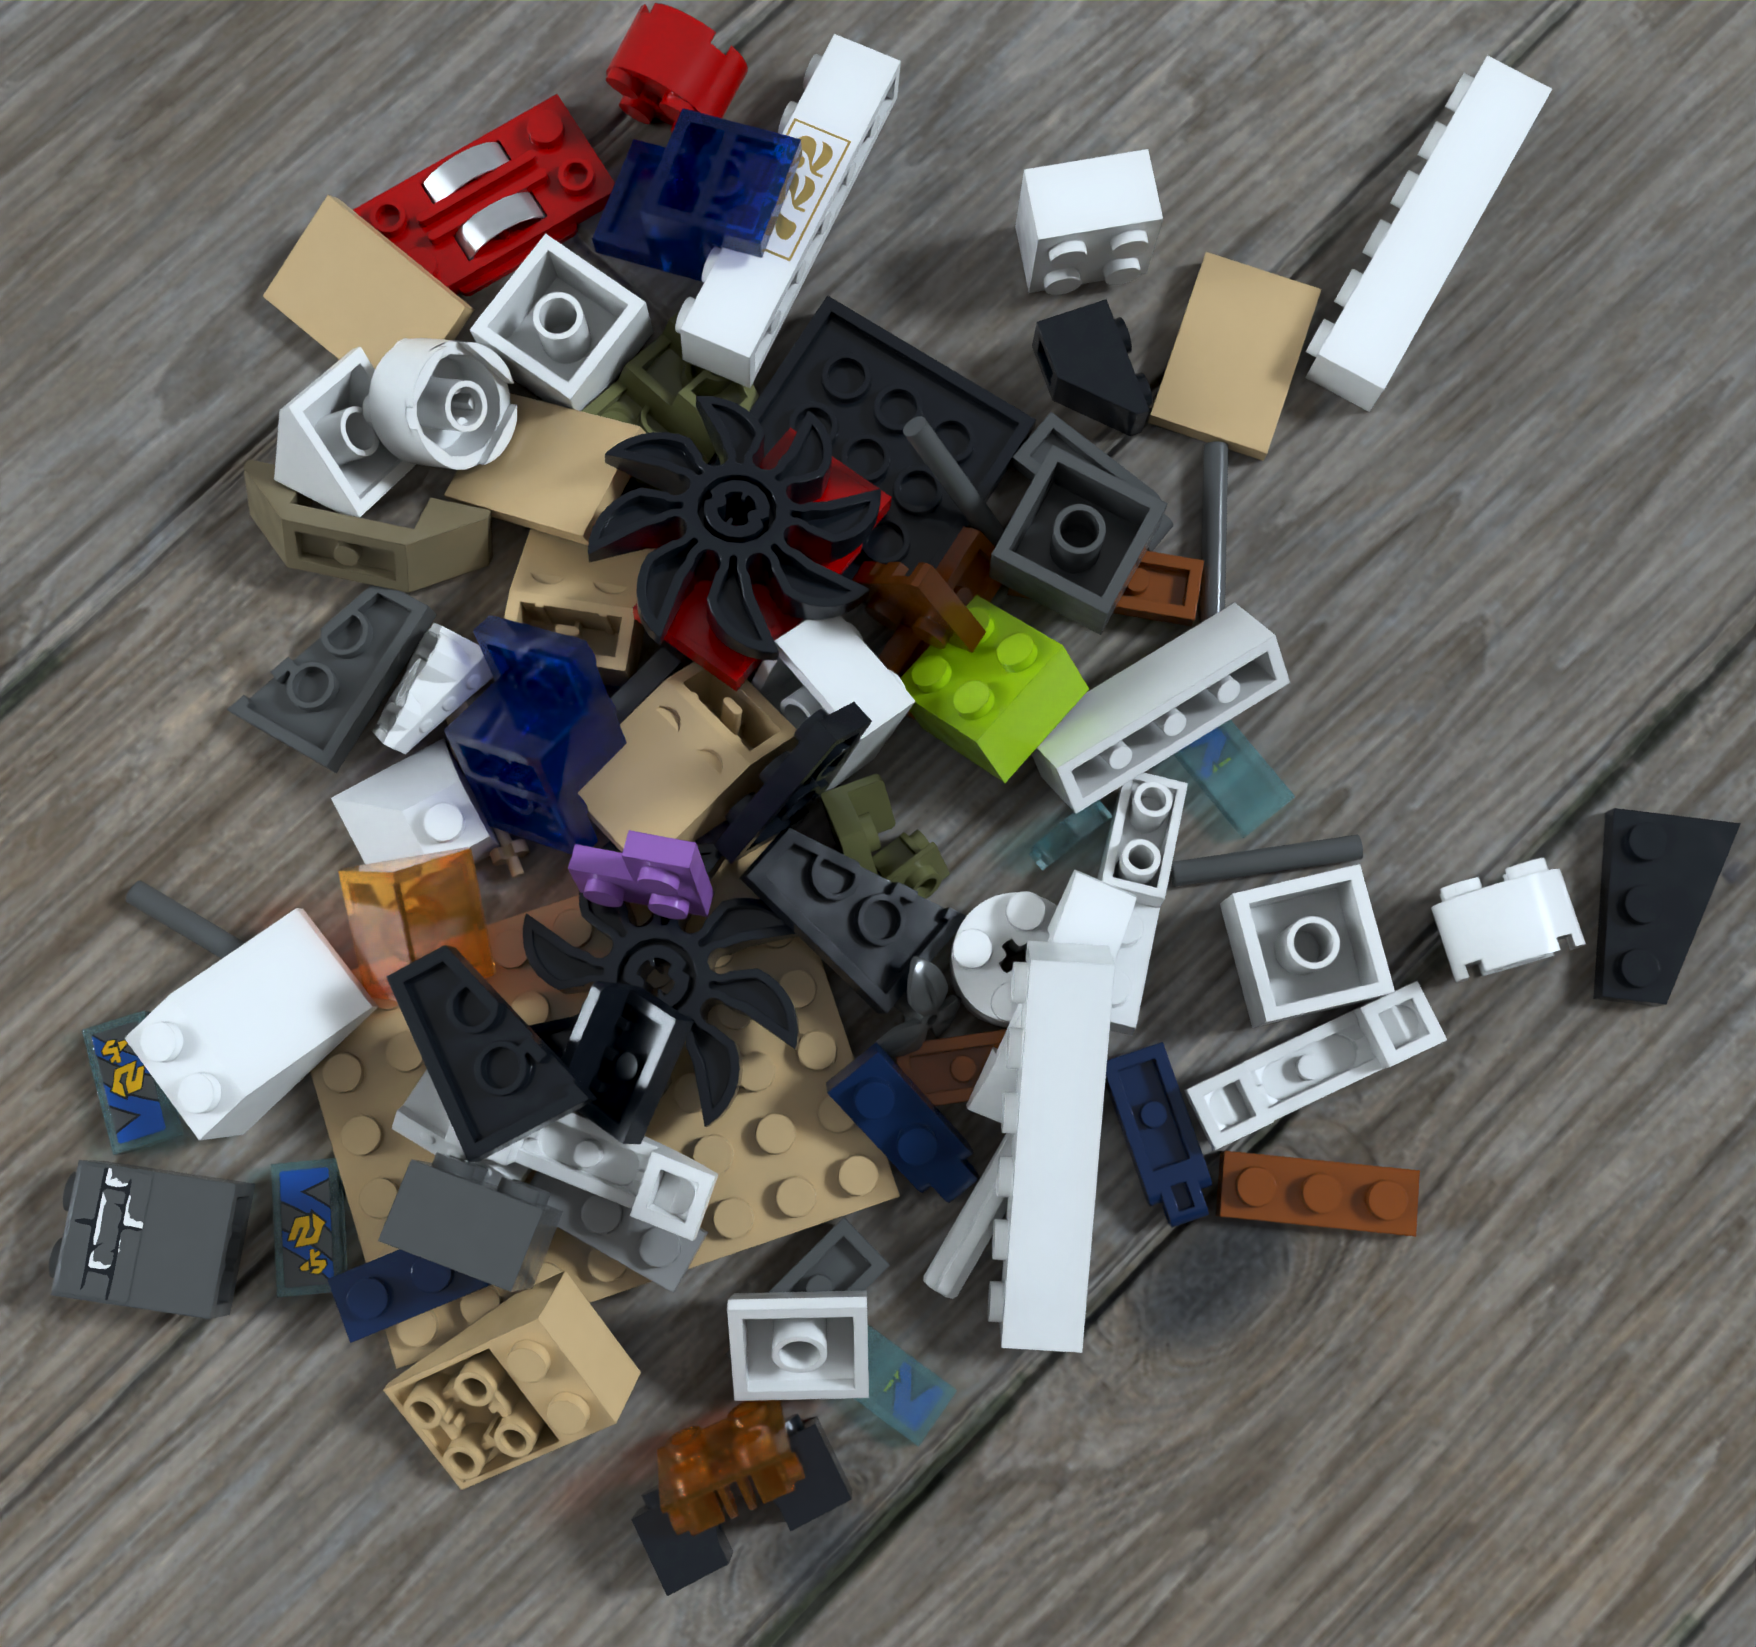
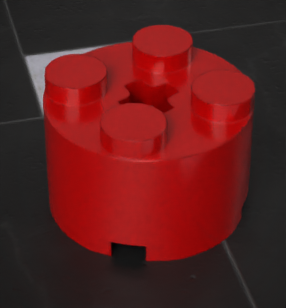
[606,3,748,149]

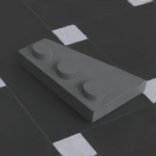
[227,585,437,773]

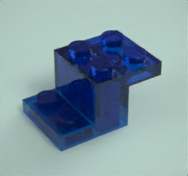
[592,108,802,282]
[444,615,627,855]

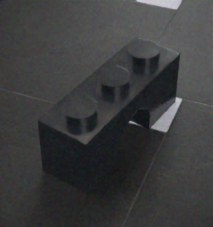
[631,1414,852,1596]

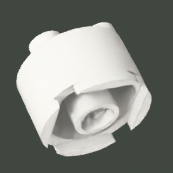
[363,338,517,470]
[1431,858,1586,983]
[949,891,1057,1028]

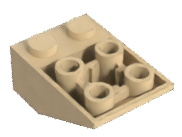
[498,529,658,687]
[561,662,798,852]
[383,1271,641,1490]

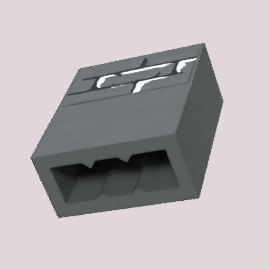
[49,1160,255,1319]

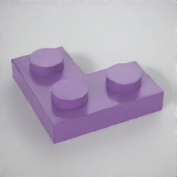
[568,830,714,919]

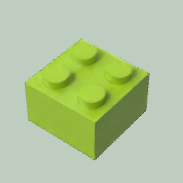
[900,595,1089,783]

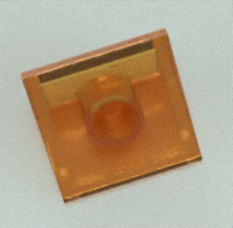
[338,846,496,1000]

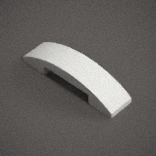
[966,869,1137,1123]
[1184,981,1447,1150]
[444,1111,719,1241]

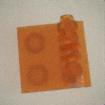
[657,1400,806,1536]

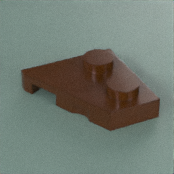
[852,561,986,653]

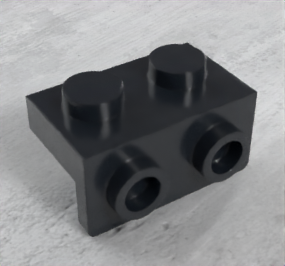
[561,981,694,1144]

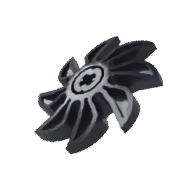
[588,396,881,660]
[523,841,799,1127]

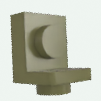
[820,774,896,875]

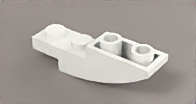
[1097,773,1188,1035]

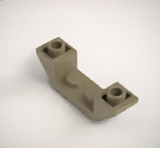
[243,459,493,593]

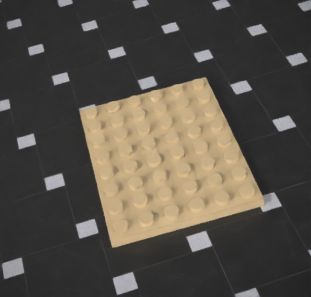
[310,839,900,1369]

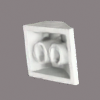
[125,908,379,1140]

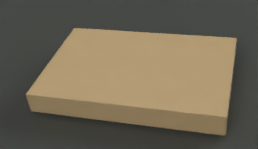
[263,195,475,369]
[1147,252,1322,461]
[444,393,646,545]

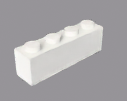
[1032,603,1290,814]

